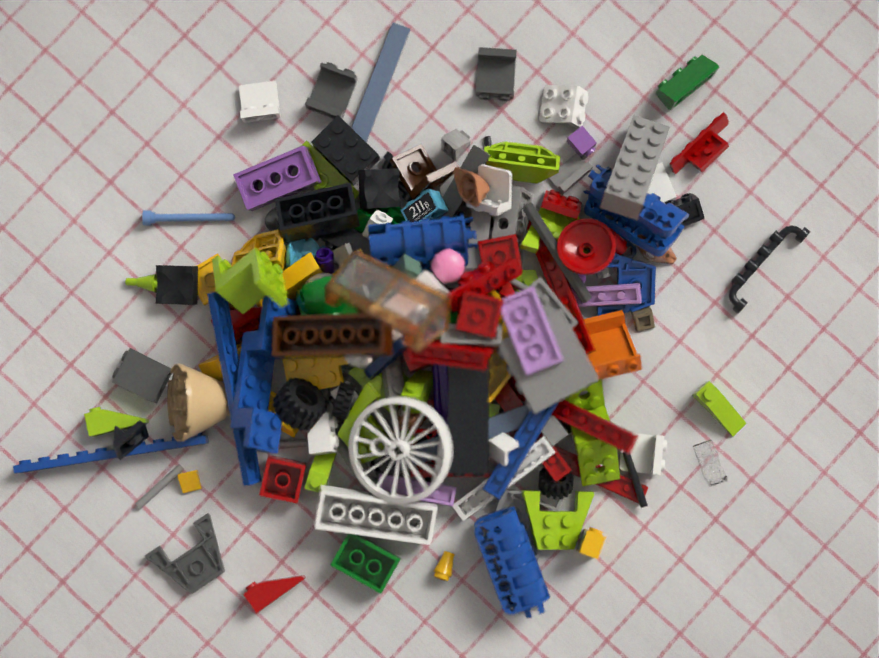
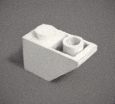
[307,412,339,455]

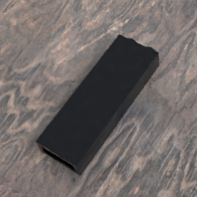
[448,359,489,477]

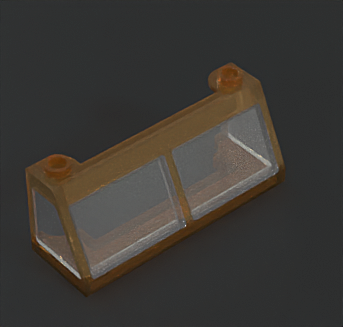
[325,250,450,352]

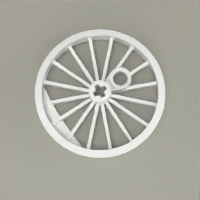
[349,397,453,503]

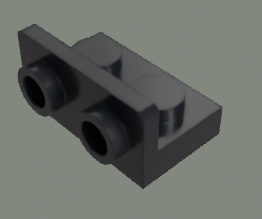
[664,193,705,226]

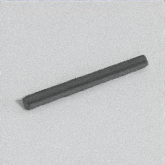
[522,202,592,303]

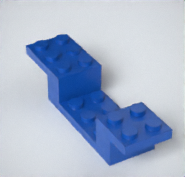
[230,295,297,454]

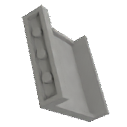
[496,309,599,413]

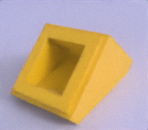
[177,470,202,493]

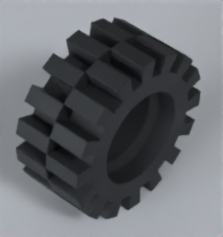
[331,381,356,419]
[538,467,574,499]

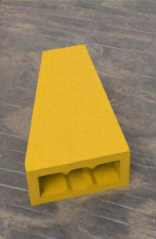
[256,252,322,307]

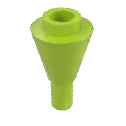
[125,274,157,293]

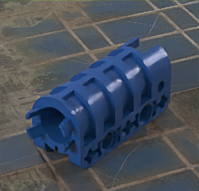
[584,165,689,256]
[368,214,477,278]
[474,506,550,618]

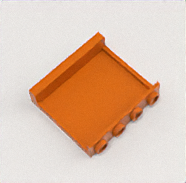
[584,310,642,380]

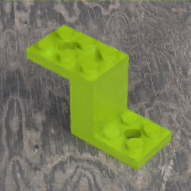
[212,248,288,314]
[564,379,620,487]

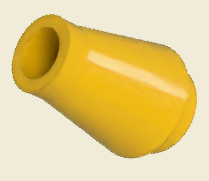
[433,551,455,581]

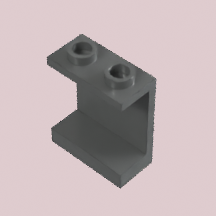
[476,47,517,101]
[305,62,358,119]
[112,348,172,404]

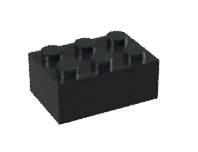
[311,115,380,186]

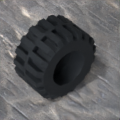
[273,378,327,431]

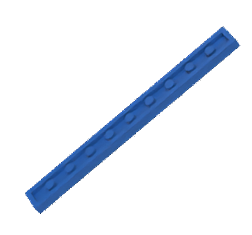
[207,292,262,486]
[13,432,209,473]

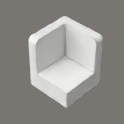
[489,432,519,466]

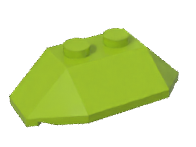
[484,141,560,184]

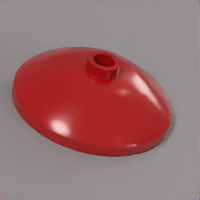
[557,218,616,275]

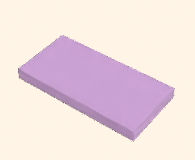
[501,286,564,376]

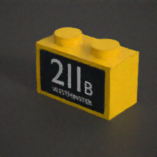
[576,527,606,559]

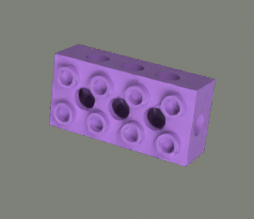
[233,146,322,211]

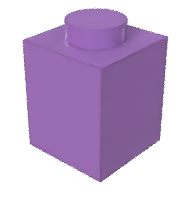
[567,126,597,158]

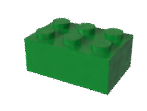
[330,533,401,594]

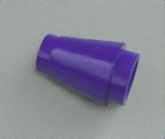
[315,248,334,274]

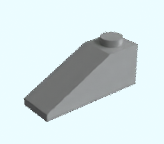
[441,129,471,162]

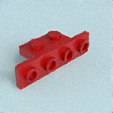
[669,112,729,174]
[446,258,522,312]

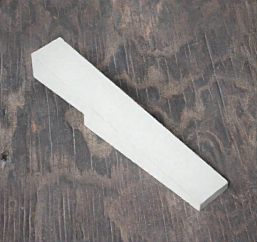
[453,437,556,521]

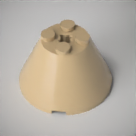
[167,364,230,442]

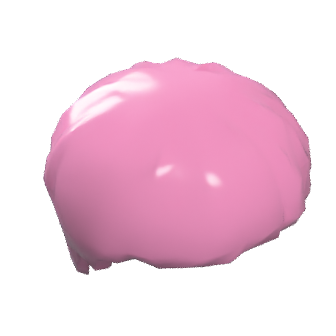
[431,249,465,283]

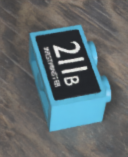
[401,189,449,222]

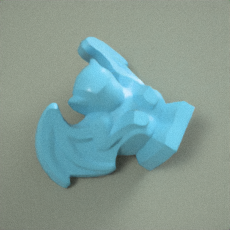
[284,238,325,268]

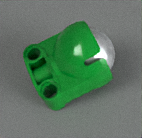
[296,273,359,316]

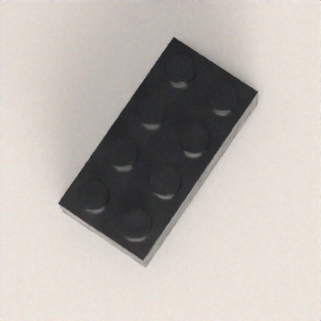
[275,182,360,243]

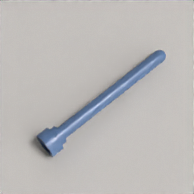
[142,210,235,225]

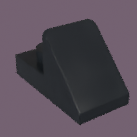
[113,420,149,460]

